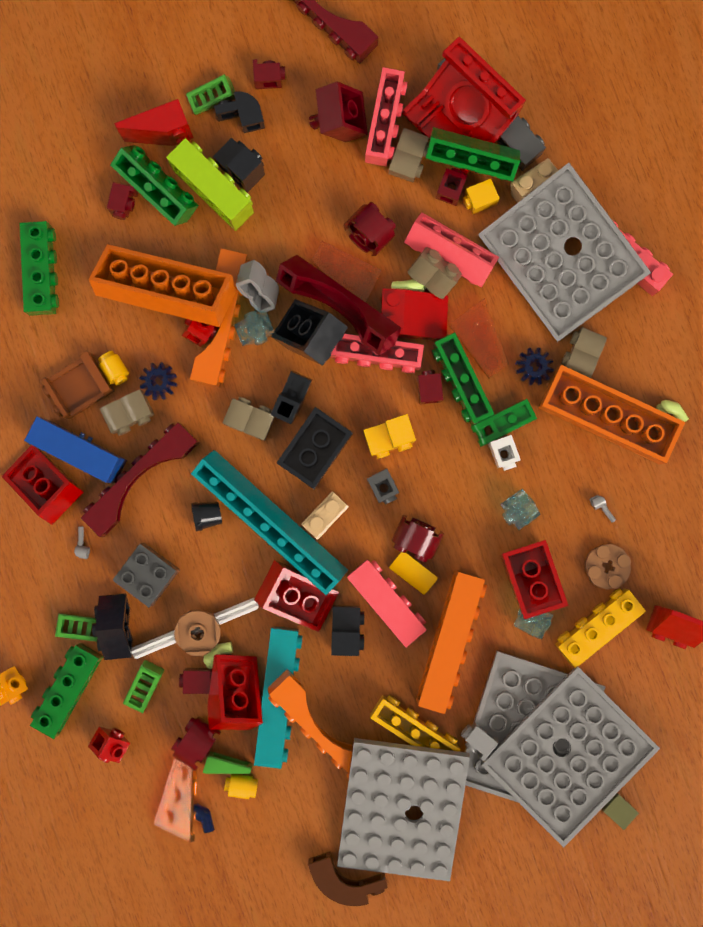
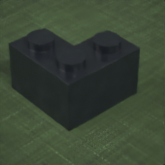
[213,138,265,193]
[92,593,133,660]
[331,605,365,656]

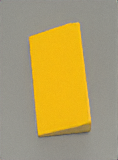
[389,552,438,595]

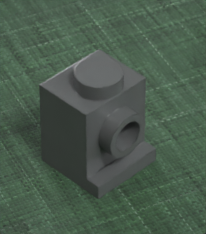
[367,469,399,505]

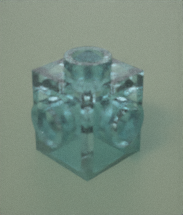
[234,311,275,346]
[500,489,541,530]
[513,609,553,640]

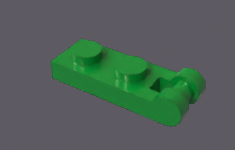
[471,399,537,447]

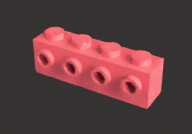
[365,67,408,167]
[404,212,499,288]
[613,221,673,296]
[331,334,424,373]
[347,559,427,647]

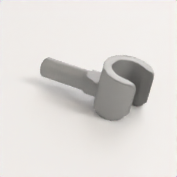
[590,495,616,522]
[74,527,90,559]

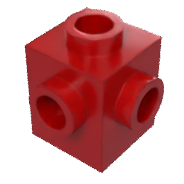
[181,319,218,347]
[88,726,130,763]

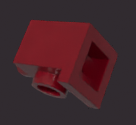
[253,59,286,89]
[436,168,467,206]
[107,182,139,220]

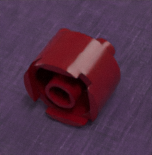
[343,202,396,256]
[392,515,444,562]
[171,716,221,771]

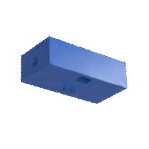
[24,416,127,484]

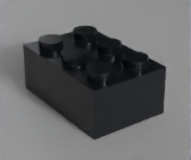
[271,299,348,366]
[277,407,353,490]

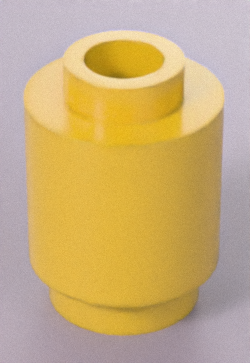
[98,351,129,386]
[224,774,258,799]

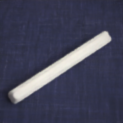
[132,598,259,659]

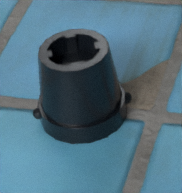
[191,502,222,532]

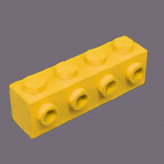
[554,588,646,668]
[370,695,461,752]

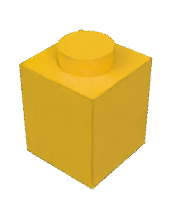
[463,179,500,215]

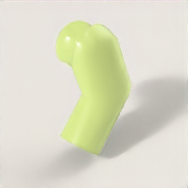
[391,279,426,292]
[656,400,689,422]
[203,642,233,669]

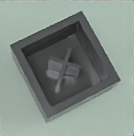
[113,543,180,607]

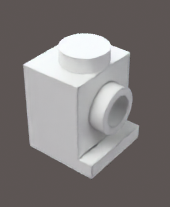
[488,435,521,471]

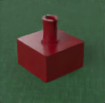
[309,81,368,142]

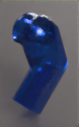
[186,804,215,833]

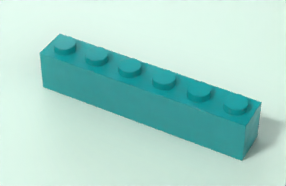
[254,626,303,769]

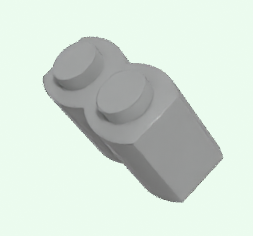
[236,260,279,313]

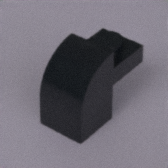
[214,91,265,133]
[271,370,313,424]

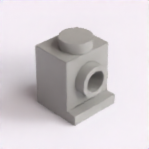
[461,722,499,761]

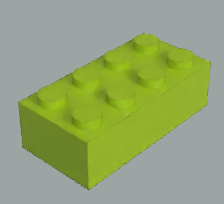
[166,138,254,231]

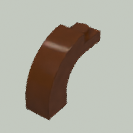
[308,852,388,906]

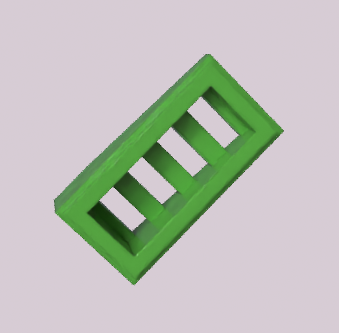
[186,74,235,115]
[55,613,97,642]
[123,660,164,713]
[203,751,253,774]

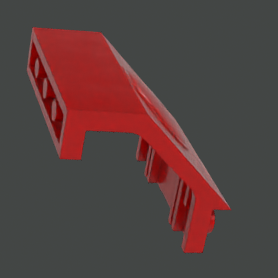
[402,36,526,175]

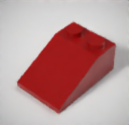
[114,99,194,146]
[381,288,448,340]
[1,445,83,525]
[501,540,569,620]
[254,560,339,632]
[646,605,703,650]
[207,654,263,730]

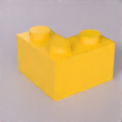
[363,414,416,459]

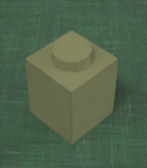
[602,793,639,830]

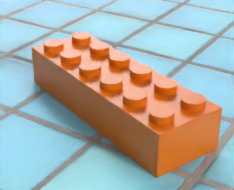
[89,244,236,327]
[538,365,685,465]
[416,570,487,714]

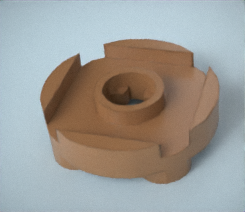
[584,544,631,589]
[174,609,221,656]

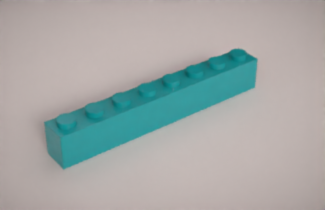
[191,450,348,595]

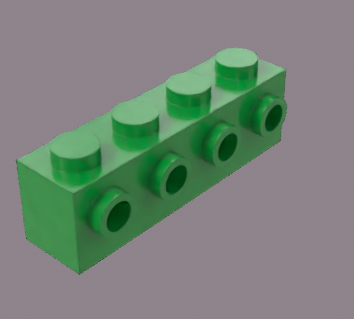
[426,127,520,182]
[110,145,199,226]
[20,221,59,316]
[431,333,494,426]
[30,643,103,739]

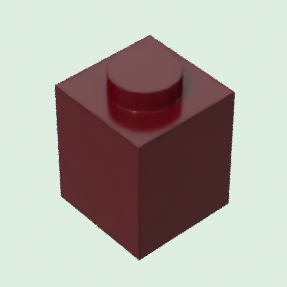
[417,370,443,404]
[179,668,212,694]

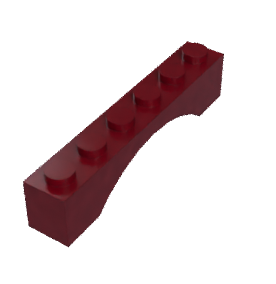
[289,0,378,64]
[275,255,401,356]
[81,422,200,537]

